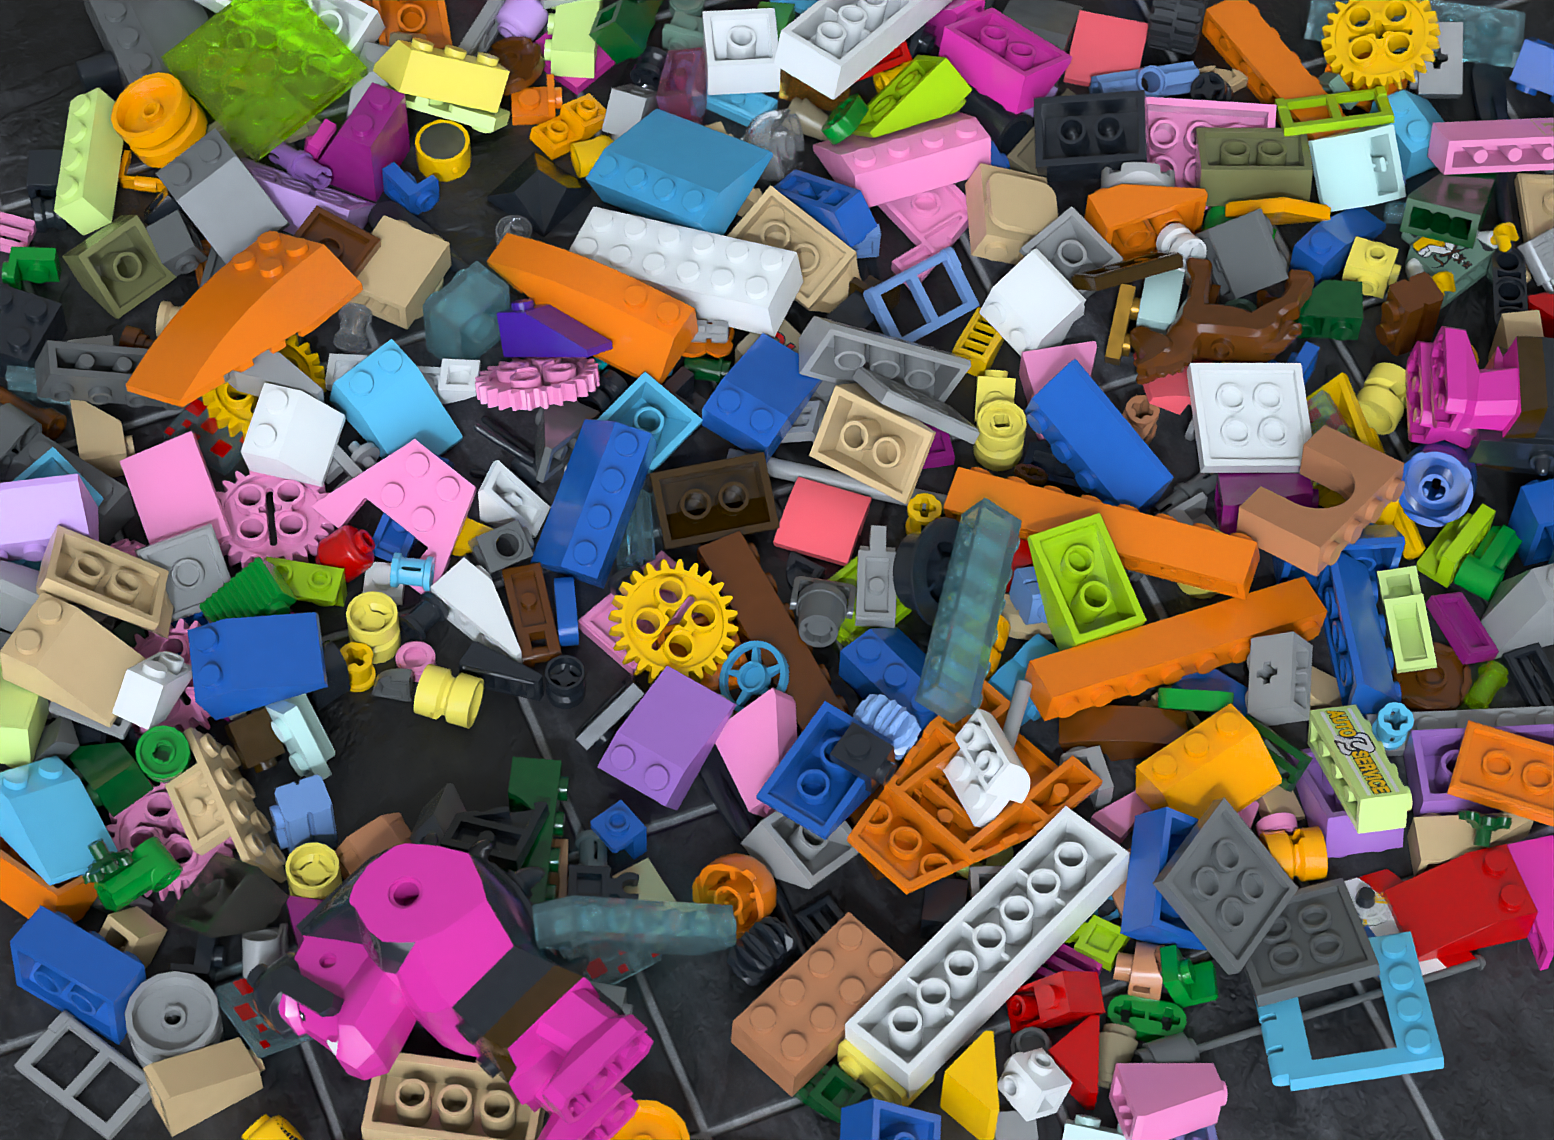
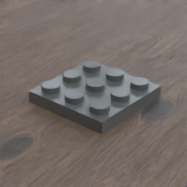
[1152,797,1298,975]
[1243,877,1380,1007]

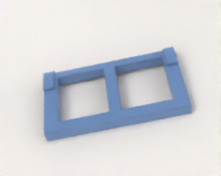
[863,246,980,342]

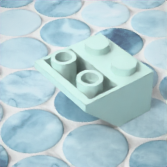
[1308,124,1406,212]

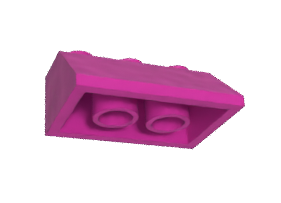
[938,7,1072,114]

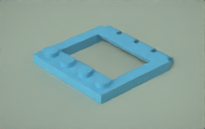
[1254,931,1444,1091]

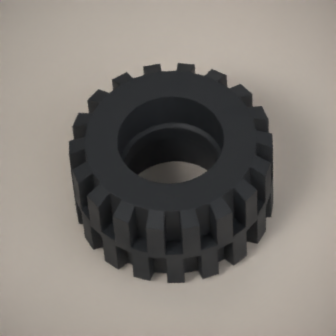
[1147,0,1208,55]

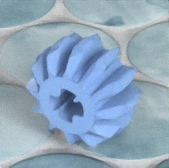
[853,694,921,760]

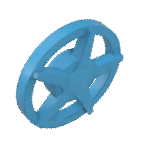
[719,641,789,712]

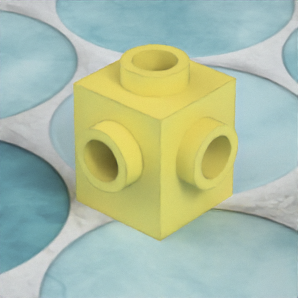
[1342,236,1401,299]

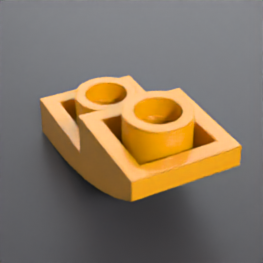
[530,93,606,160]

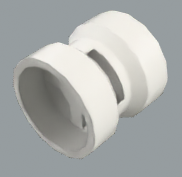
[1156,223,1207,272]

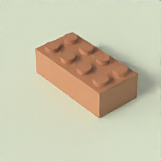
[731,912,907,1097]

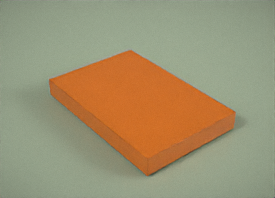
[1447,720,1554,827]

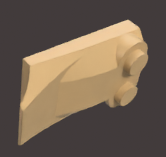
[728,185,862,313]
[36,525,174,639]

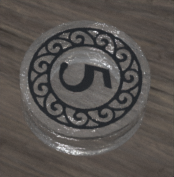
[495,215,533,244]

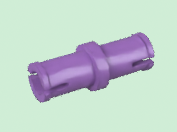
[269,141,332,190]

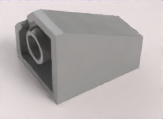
[1480,563,1554,659]

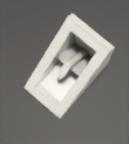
[478,460,551,538]

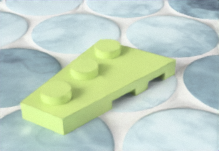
[384,84,510,133]

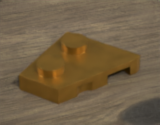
[1105,284,1141,366]

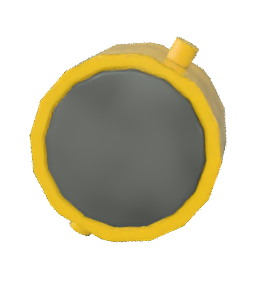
[415,120,472,182]

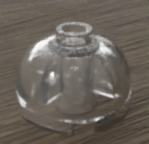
[740,109,804,183]

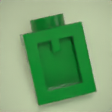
[2,247,61,290]
[1160,944,1218,1008]

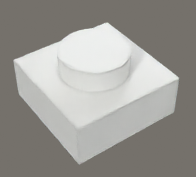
[363,562,405,605]

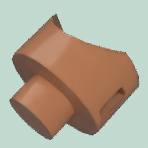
[1113,941,1166,1000]

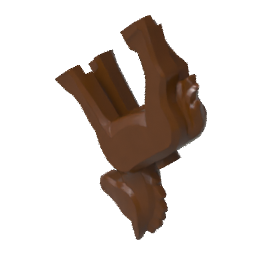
[1130,258,1314,385]

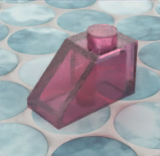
[656,48,707,125]

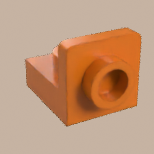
[511,74,562,125]

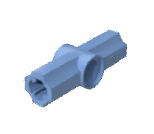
[1089,61,1199,98]

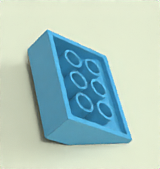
[585,108,773,235]

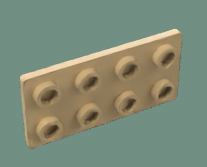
[164,727,287,883]

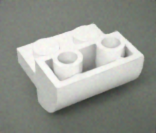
[943,709,1030,828]

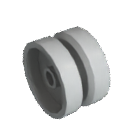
[125,971,225,1068]

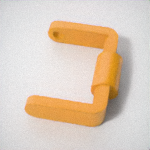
[118,150,165,193]

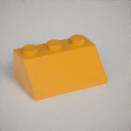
[1136,703,1282,819]

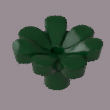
[1458,810,1512,847]
[82,838,134,884]

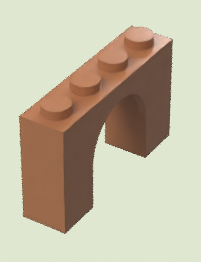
[1236,425,1405,576]

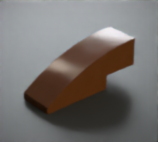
[1059,705,1189,761]

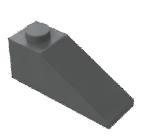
[535,401,600,483]

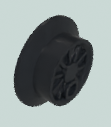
[893,517,976,628]

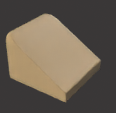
[1256,785,1305,821]

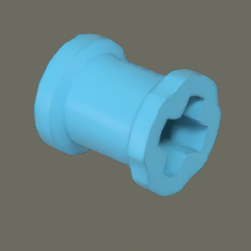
[390,552,435,592]
[1372,702,1414,750]

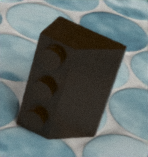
[646,452,780,550]

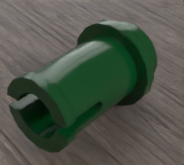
[684,356,733,386]

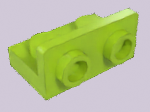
[1416,503,1496,588]
[266,557,347,607]

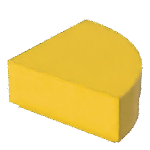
[451,517,499,556]

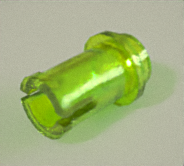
[1464,661,1508,709]

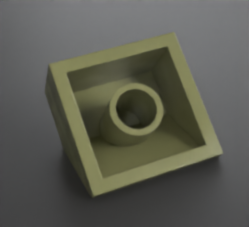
[62,215,176,319]

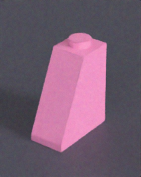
[1019,341,1097,441]
[715,688,797,818]
[1109,1063,1228,1140]

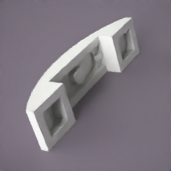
[325,353,481,404]

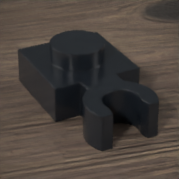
[567,865,639,911]

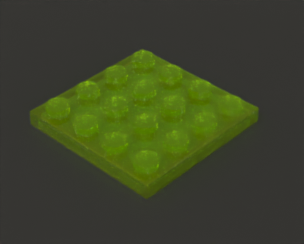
[161,0,368,162]

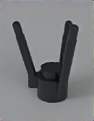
[469,416,541,487]

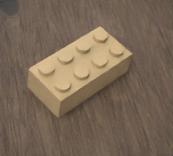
[361,1053,545,1140]

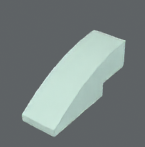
[1136,252,1185,335]

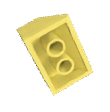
[373,38,510,113]

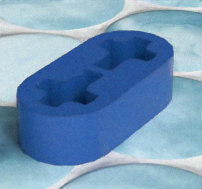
[554,577,579,647]

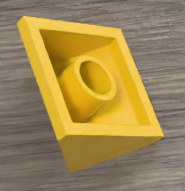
[940,1031,999,1140]

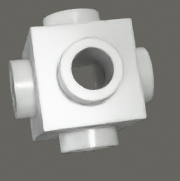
[997,1048,1072,1122]

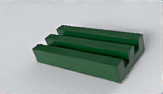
[1245,714,1313,792]

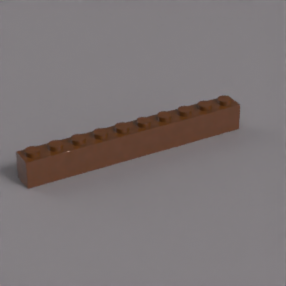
[697,531,886,881]

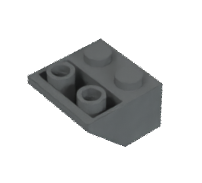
[1195,208,1288,303]

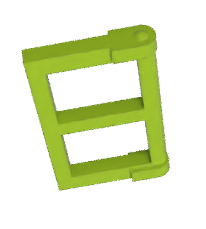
[1274,86,1394,136]

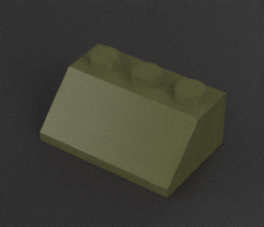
[1196,128,1313,207]

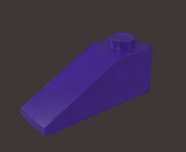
[497,299,613,357]

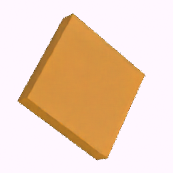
[1225,197,1331,225]

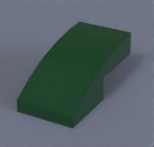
[771,1064,868,1124]

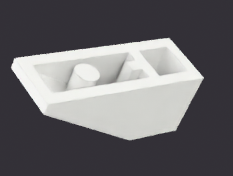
[430,558,522,664]

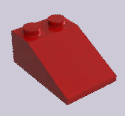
[1383,844,1538,962]

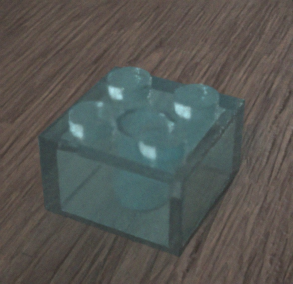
[422,260,510,361]

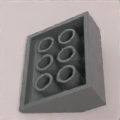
[84,0,224,94]

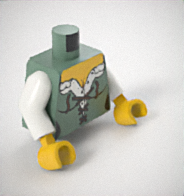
[1401,223,1519,309]

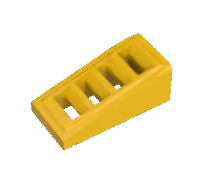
[951,307,1004,376]

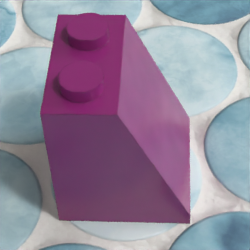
[317,82,410,202]

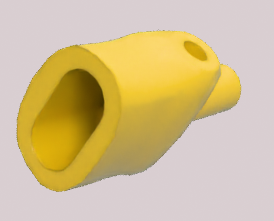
[570,135,614,178]

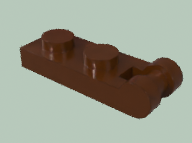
[502,563,562,668]

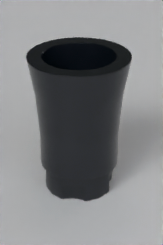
[958,84,1033,156]

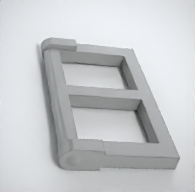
[14,1010,151,1140]

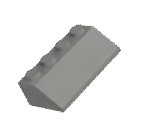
[799,316,971,403]

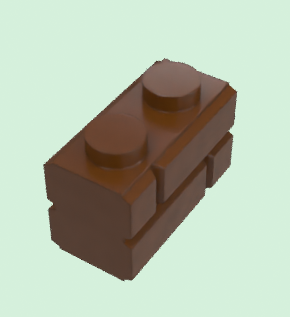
[1376,272,1444,356]

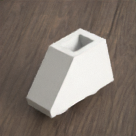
[112,651,193,730]

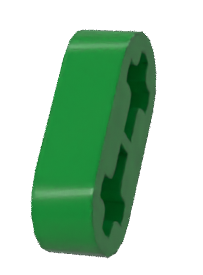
[821,93,869,145]
[1157,688,1234,713]
[1106,995,1186,1042]

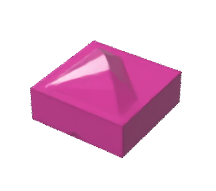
[304,119,337,162]

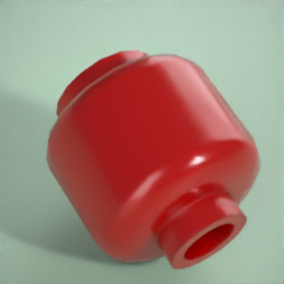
[315,525,375,583]

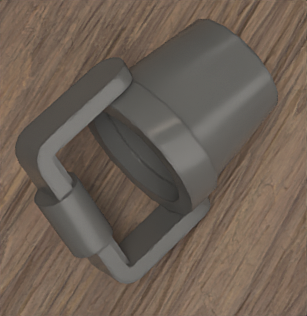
[789,576,856,647]

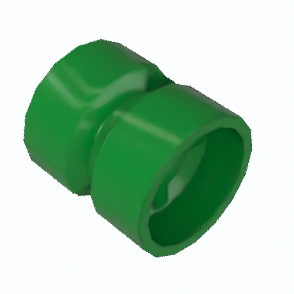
[136,725,192,783]

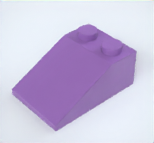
[597,666,737,810]
[1287,748,1404,858]

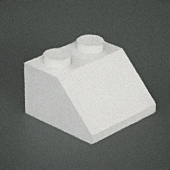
[702,8,781,95]
[979,248,1086,356]
[241,383,346,487]

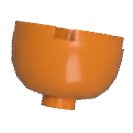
[693,853,777,939]

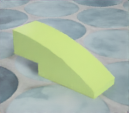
[1377,566,1437,673]

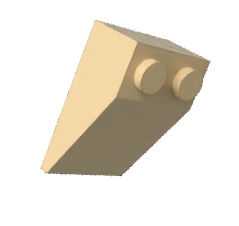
[809,383,936,504]
[0,592,146,728]

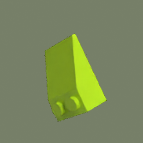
[851,55,972,138]
[1027,513,1147,651]

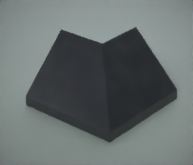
[488,151,591,237]

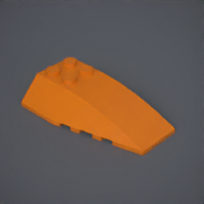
[126,230,363,407]
[847,680,1103,894]

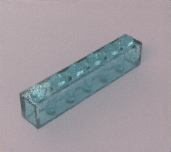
[915,498,1022,724]
[532,895,737,955]

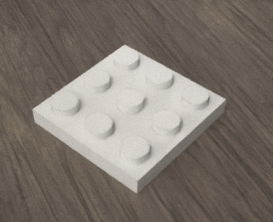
[1186,363,1312,473]

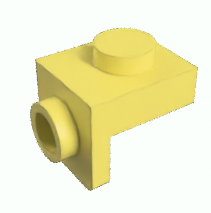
[974,370,1016,422]

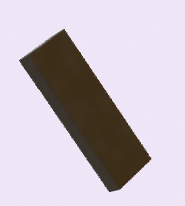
[1071,251,1184,291]

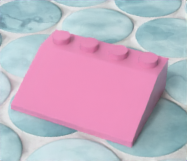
[1146,97,1276,210]
[813,111,991,207]

